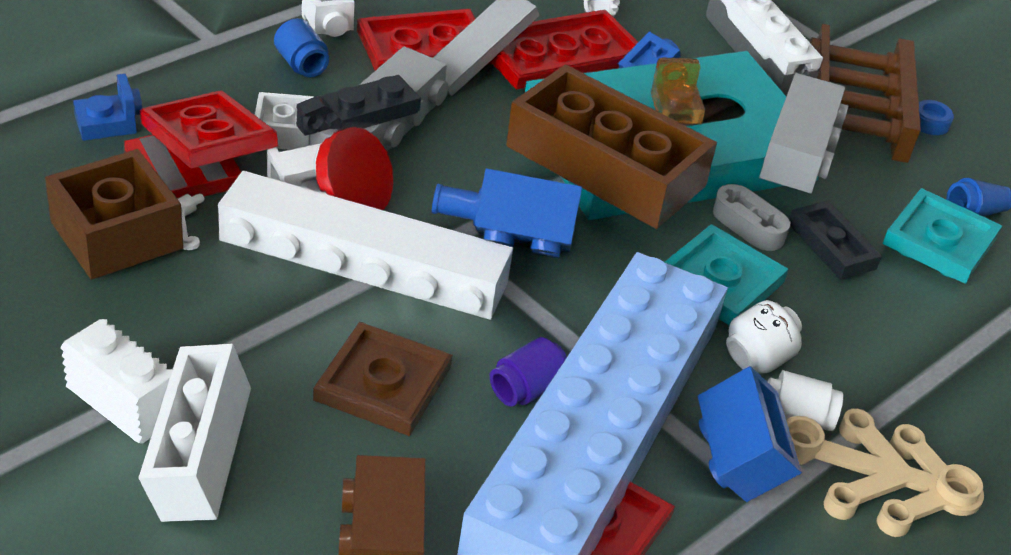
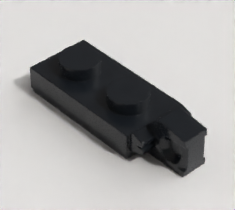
[296,74,421,136]

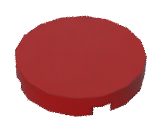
[316,127,394,210]

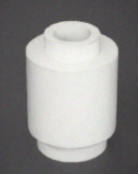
[768,370,843,431]

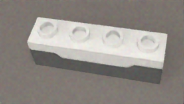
[706,0,823,97]

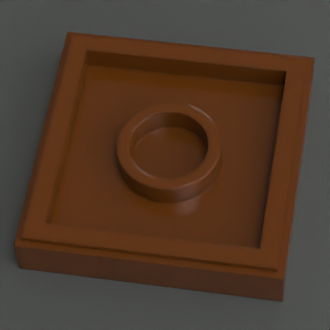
[313,321,453,436]

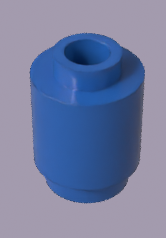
[274,18,329,77]

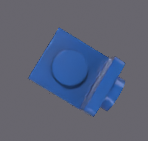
[618,31,681,68]
[73,73,142,141]

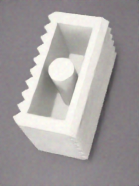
[61,319,173,444]

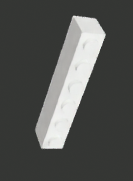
[218,171,513,320]

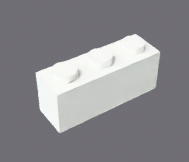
[139,344,251,522]

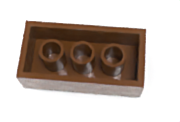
[506,64,717,229]

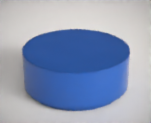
[919,100,954,135]

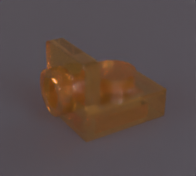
[651,58,705,124]

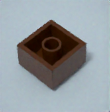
[45,149,183,280]

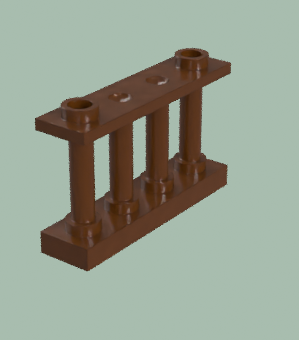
[810,24,921,163]

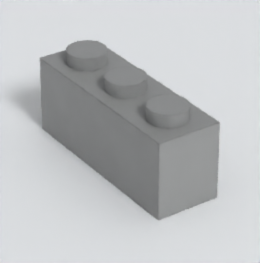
[759,72,849,194]

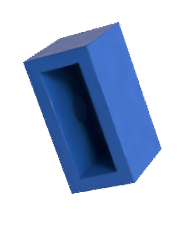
[698,366,802,502]

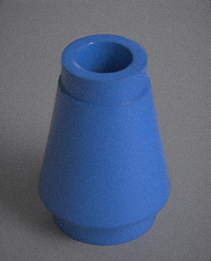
[946,178,1011,217]

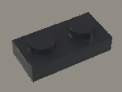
[789,200,882,280]

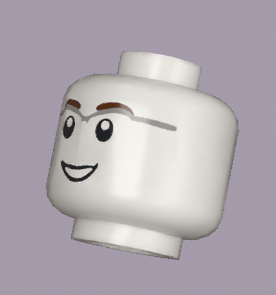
[726,300,802,374]

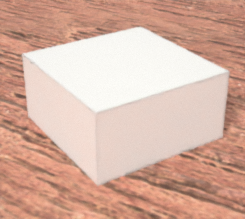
[255,92,314,150]

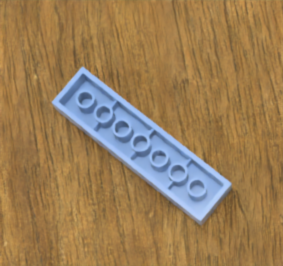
[457,252,728,555]

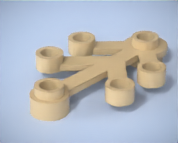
[786,409,984,537]

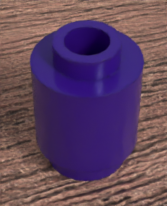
[490,337,567,407]

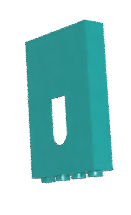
[525,51,819,220]

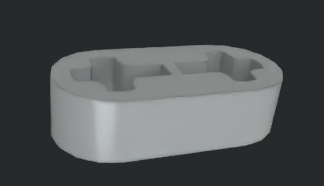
[712,184,790,251]

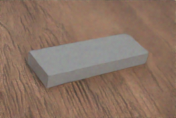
[433,0,540,97]

